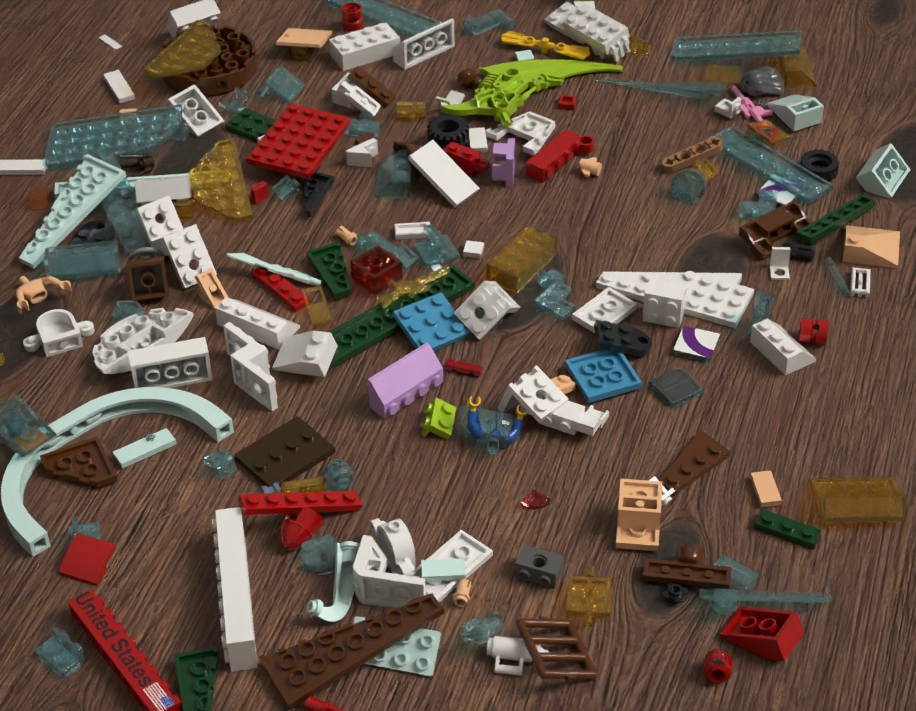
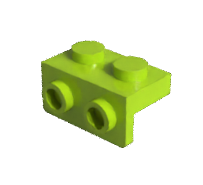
[421,397,456,440]

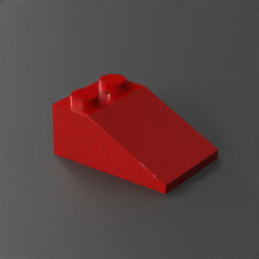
[719,607,804,661]

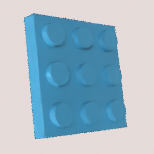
[393,292,470,351]
[565,349,642,403]

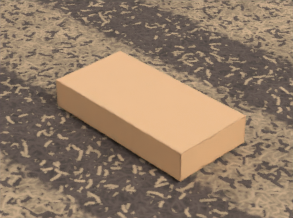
[750,471,782,508]

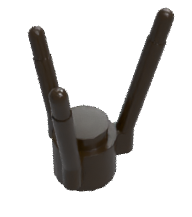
[115,153,155,177]

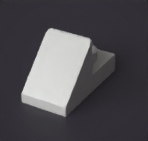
[346,138,378,167]

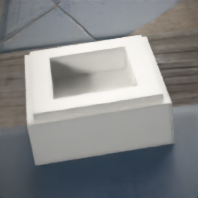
[463,240,484,259]

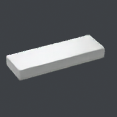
[103,70,135,104]
[0,160,47,175]

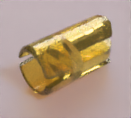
[396,101,427,119]

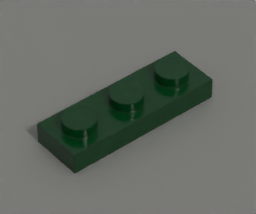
[754,509,822,550]

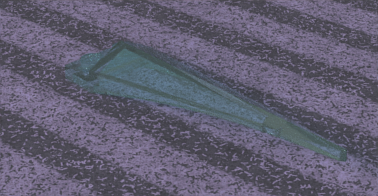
[597,76,729,100]

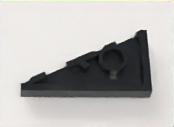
[304,172,335,217]

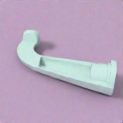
[306,541,360,622]

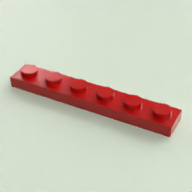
[238,491,362,515]

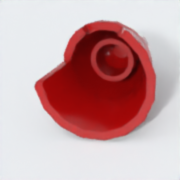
[280,506,325,550]

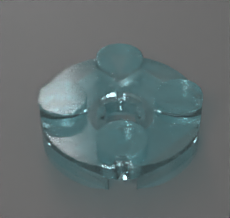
[300,535,338,575]
[460,611,505,645]

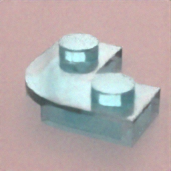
[739,189,778,220]

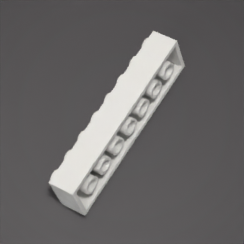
[212,507,258,672]

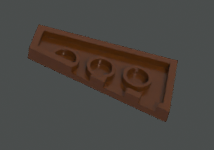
[659,430,730,496]

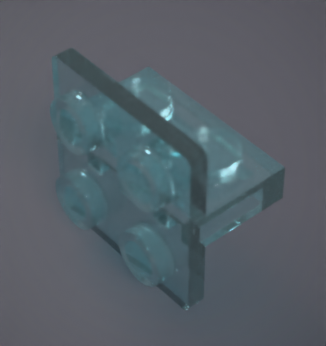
[414,224,460,267]

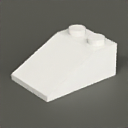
[166,84,224,137]
[272,330,337,377]

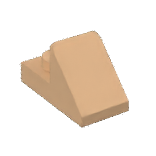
[195,268,228,309]

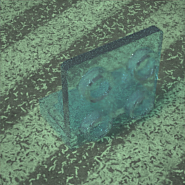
[257,65,305,104]

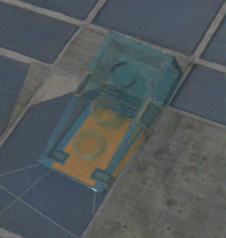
[0,394,57,457]

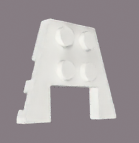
[485,111,556,156]

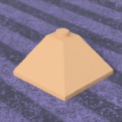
[842,225,900,268]

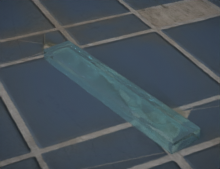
[698,588,832,603]

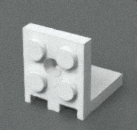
[454,281,521,340]
[497,365,568,422]

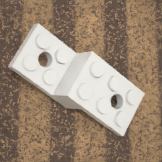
[223,322,278,411]

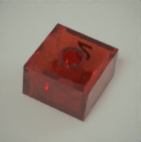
[350,245,403,295]

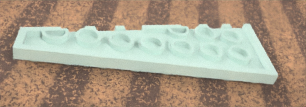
[19,154,126,269]

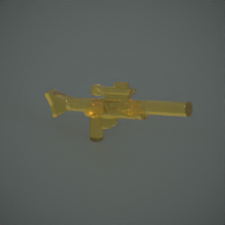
[377,265,450,309]

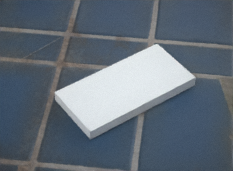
[408,140,480,208]
[412,530,493,603]

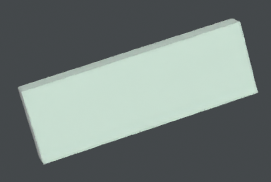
[113,428,176,469]

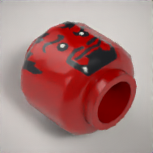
[703,649,733,683]

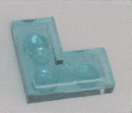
[534,280,576,320]

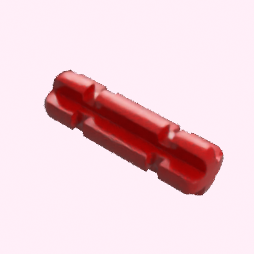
[445,359,483,377]

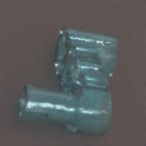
[463,9,516,35]

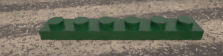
[796,195,876,244]

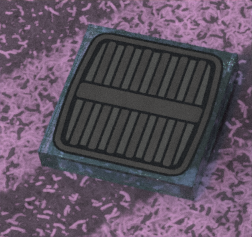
[649,367,704,409]

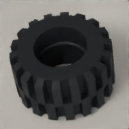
[427,115,469,150]

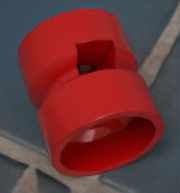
[341,2,363,32]
[799,318,828,345]

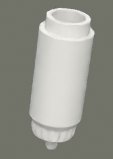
[487,636,549,676]

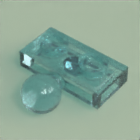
[345,110,381,138]

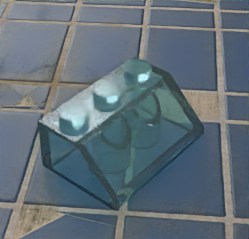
[376,149,413,198]

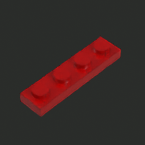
[252,266,311,312]

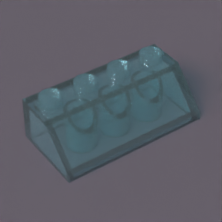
[44,240,121,281]

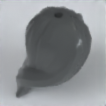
[739,66,785,97]

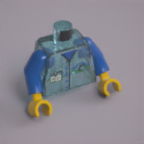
[467,396,528,455]

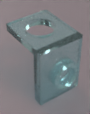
[218,87,249,113]

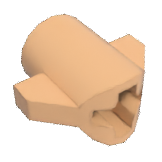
[579,157,602,178]

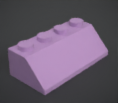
[368,343,443,419]

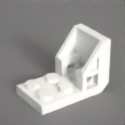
[353,535,426,609]

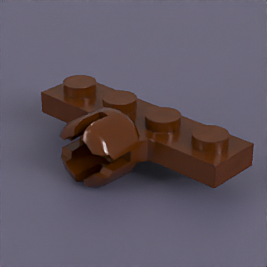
[643,542,732,590]

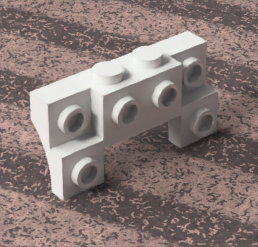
[520,394,609,436]

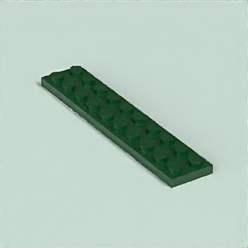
[328,264,475,370]

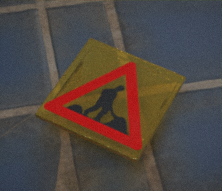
[746,119,791,148]

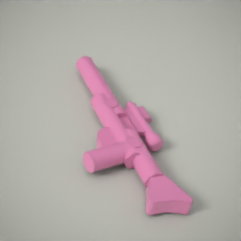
[731,85,773,132]

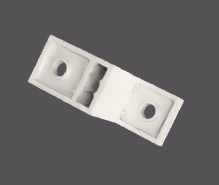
[135,195,217,289]

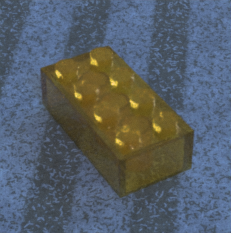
[486,225,557,294]

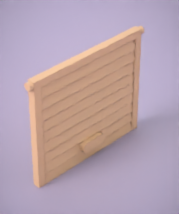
[276,28,332,48]

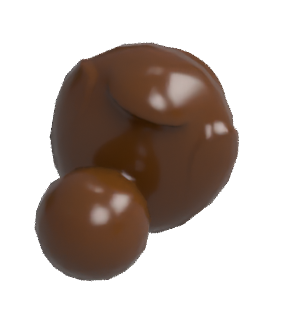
[457,68,482,88]

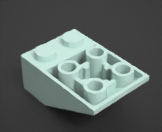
[766,94,824,131]

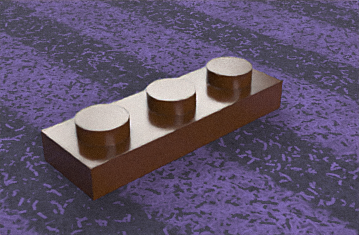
[347,66,396,108]

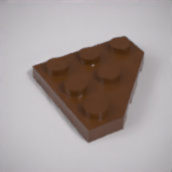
[40,436,117,488]

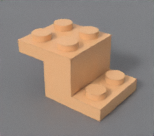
[616,479,662,551]

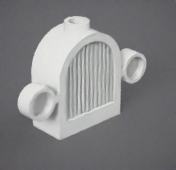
[23,309,95,357]
[369,518,416,576]

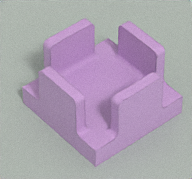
[492,138,515,187]

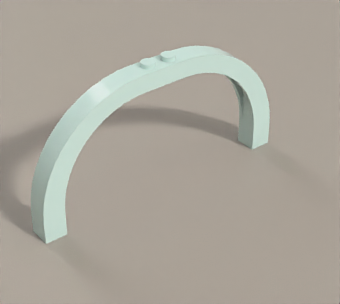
[1,387,234,557]

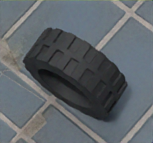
[800,149,839,183]

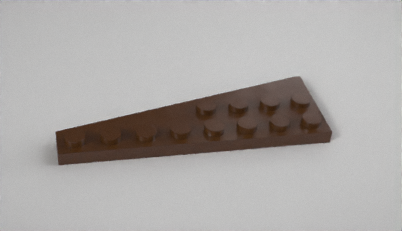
[259,593,445,709]

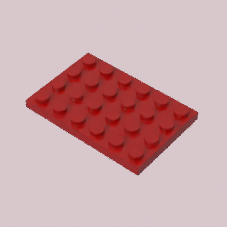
[246,103,351,179]

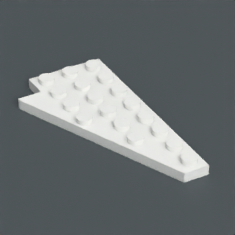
[596,271,754,329]

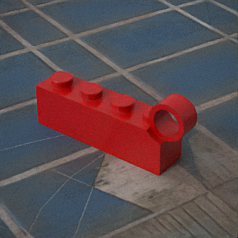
[526,129,594,183]

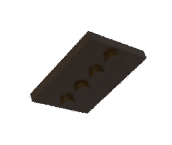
[234,416,335,487]

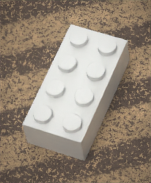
[329,22,400,71]
[128,337,213,388]

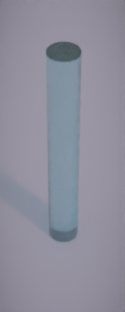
[825,257,851,298]

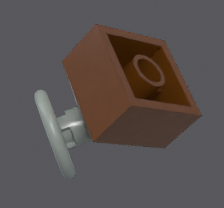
[127,247,169,301]

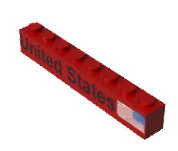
[67,589,182,711]

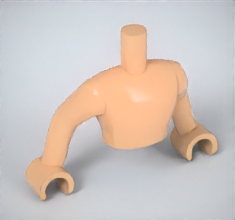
[16,276,72,314]

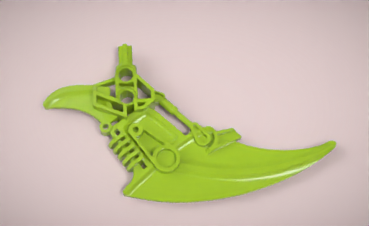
[441,59,623,129]

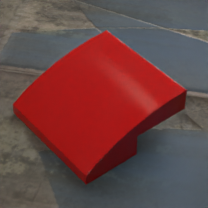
[58,533,116,586]

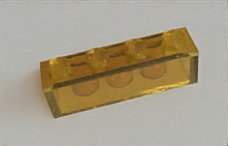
[774,34,816,88]

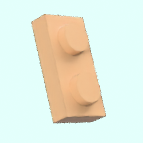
[550,375,577,394]

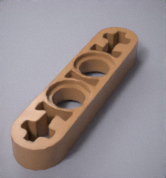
[662,137,723,173]

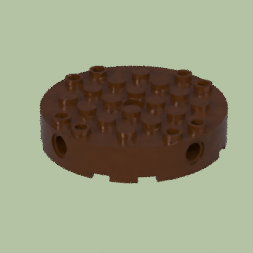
[159,24,257,96]

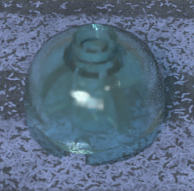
[671,168,707,204]

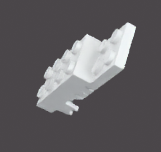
[544,2,630,62]

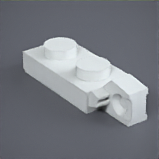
[337,81,381,119]

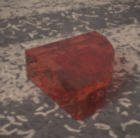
[521,489,550,510]

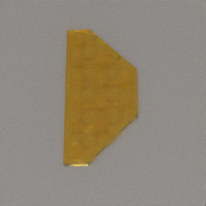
[144,20,221,78]
[189,138,253,222]

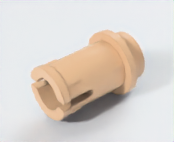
[335,226,358,246]
[452,579,472,607]

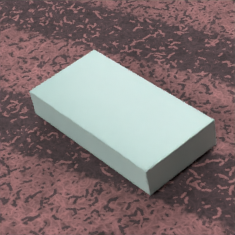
[421,558,465,582]

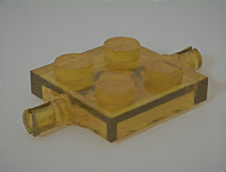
[566,565,612,628]

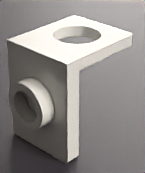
[436,90,465,107]
[769,247,790,280]

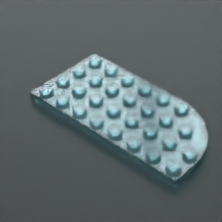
[43,104,183,169]

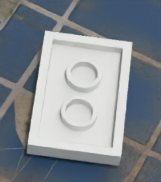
[572,287,637,333]

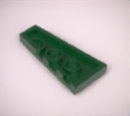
[306,242,352,300]
[174,645,219,711]

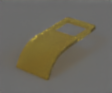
[302,286,334,325]

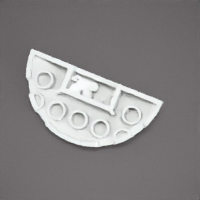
[93,308,194,374]

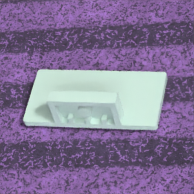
[353,616,441,676]

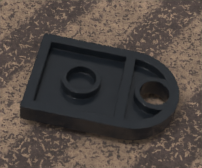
[64,220,115,262]
[594,320,652,356]

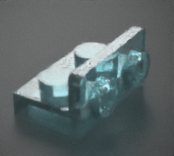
[357,231,397,262]
[748,292,775,335]
[34,627,85,679]

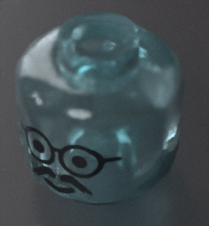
[324,459,354,490]

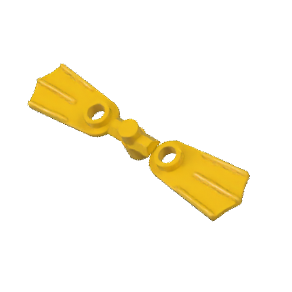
[501,31,590,60]

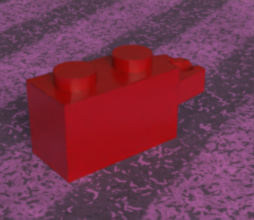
[443,141,490,177]

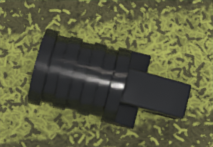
[782,242,816,261]

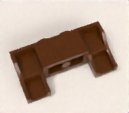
[739,201,811,259]

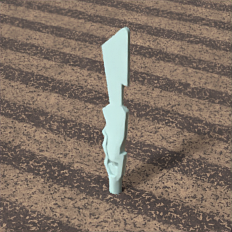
[226,253,323,287]

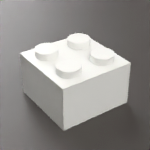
[643,279,687,328]

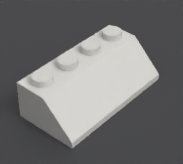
[393,19,455,70]
[215,297,300,350]

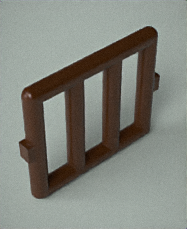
[516,616,598,682]

